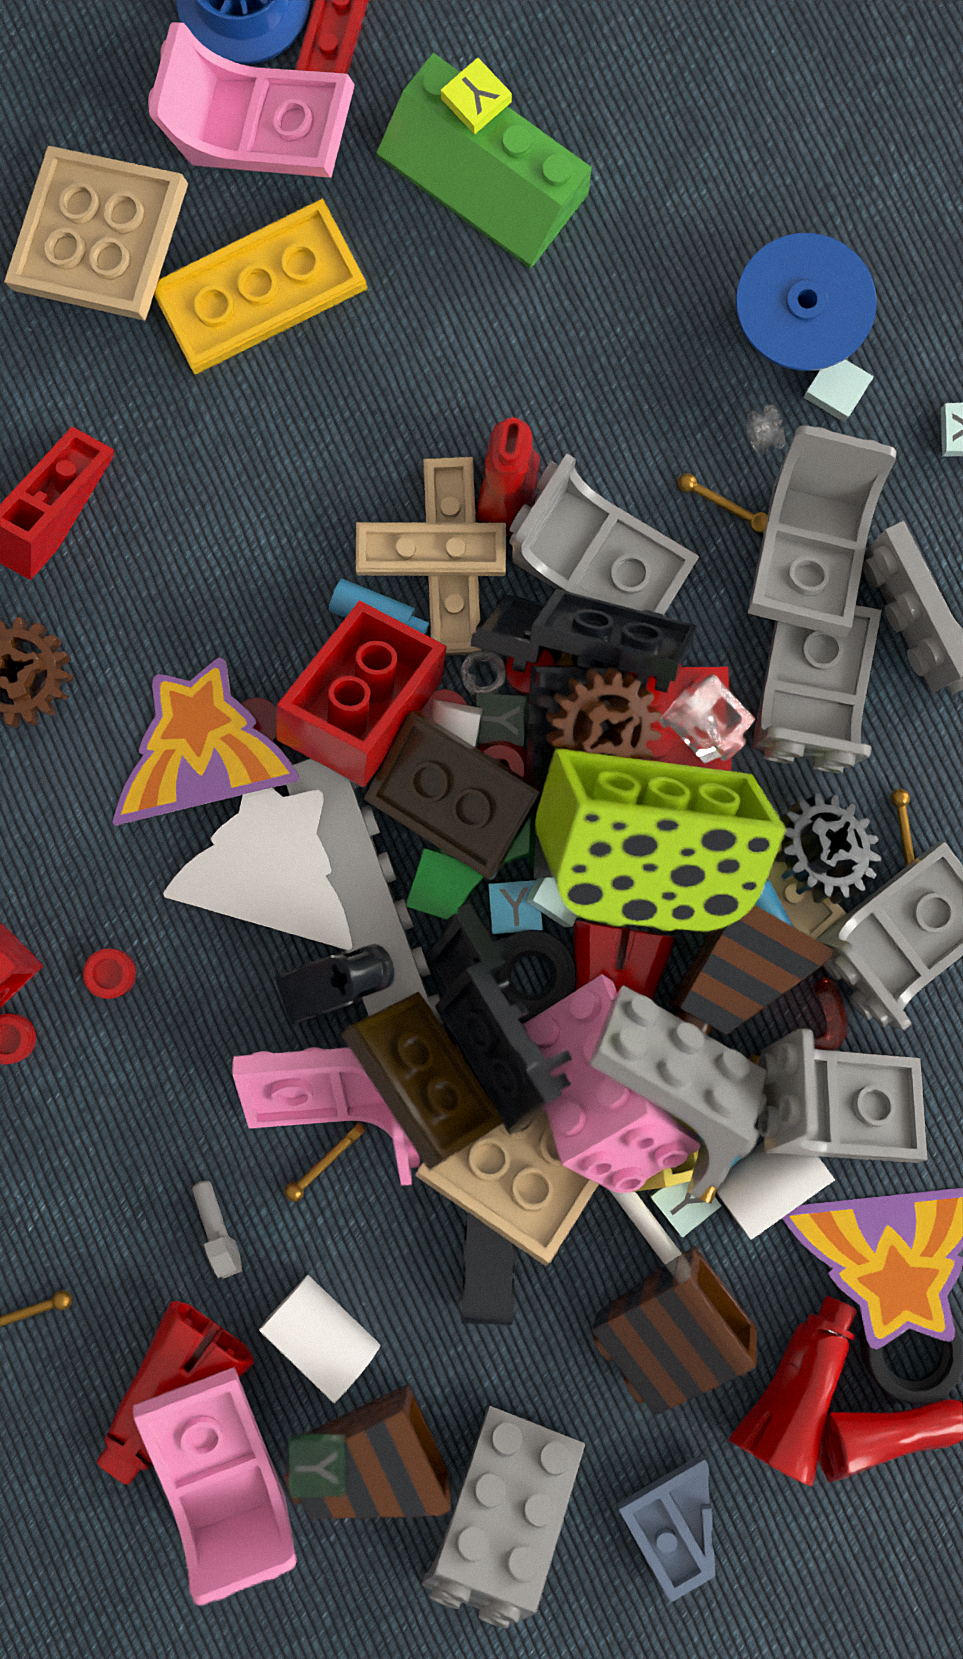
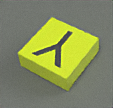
[441,58,512,135]

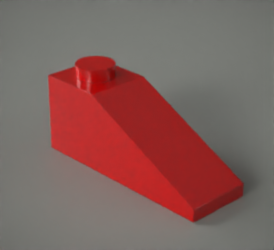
[0,427,114,580]

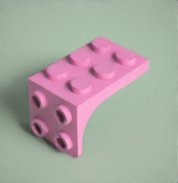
[148,22,354,178]
[524,975,701,1193]
[233,1047,421,1185]
[133,1367,296,1605]

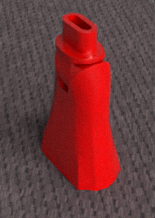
[475,418,540,535]
[574,920,675,1001]
[728,1295,857,1486]
[97,1301,254,1485]
[818,1399,963,1483]

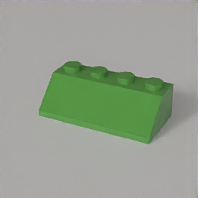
[377,53,592,269]

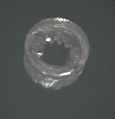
[746,404,786,455]
[461,650,505,697]

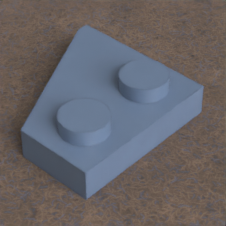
[617,1454,716,1602]

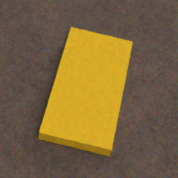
[154,198,367,375]

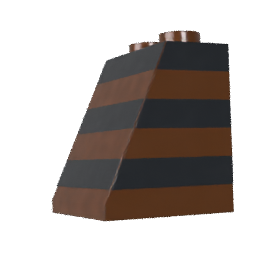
[668,905,834,1036]
[592,1245,757,1415]
[284,1384,452,1519]

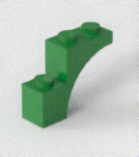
[406,817,531,920]

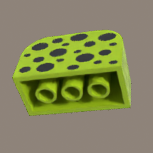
[535,749,786,931]

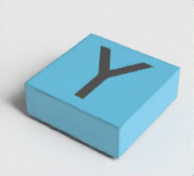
[489,880,543,934]

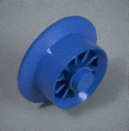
[176,0,311,65]
[736,233,877,371]

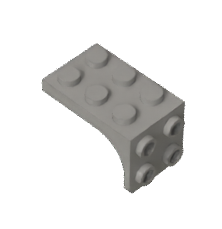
[748,425,896,638]
[509,454,699,615]
[862,521,963,695]
[751,605,882,773]
[815,841,963,1031]
[589,985,767,1198]
[757,1029,927,1163]
[422,1406,585,1628]

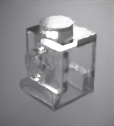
[658,674,755,763]

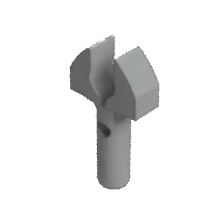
[192,1181,242,1279]

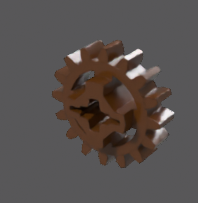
[0,617,73,728]
[546,668,662,759]

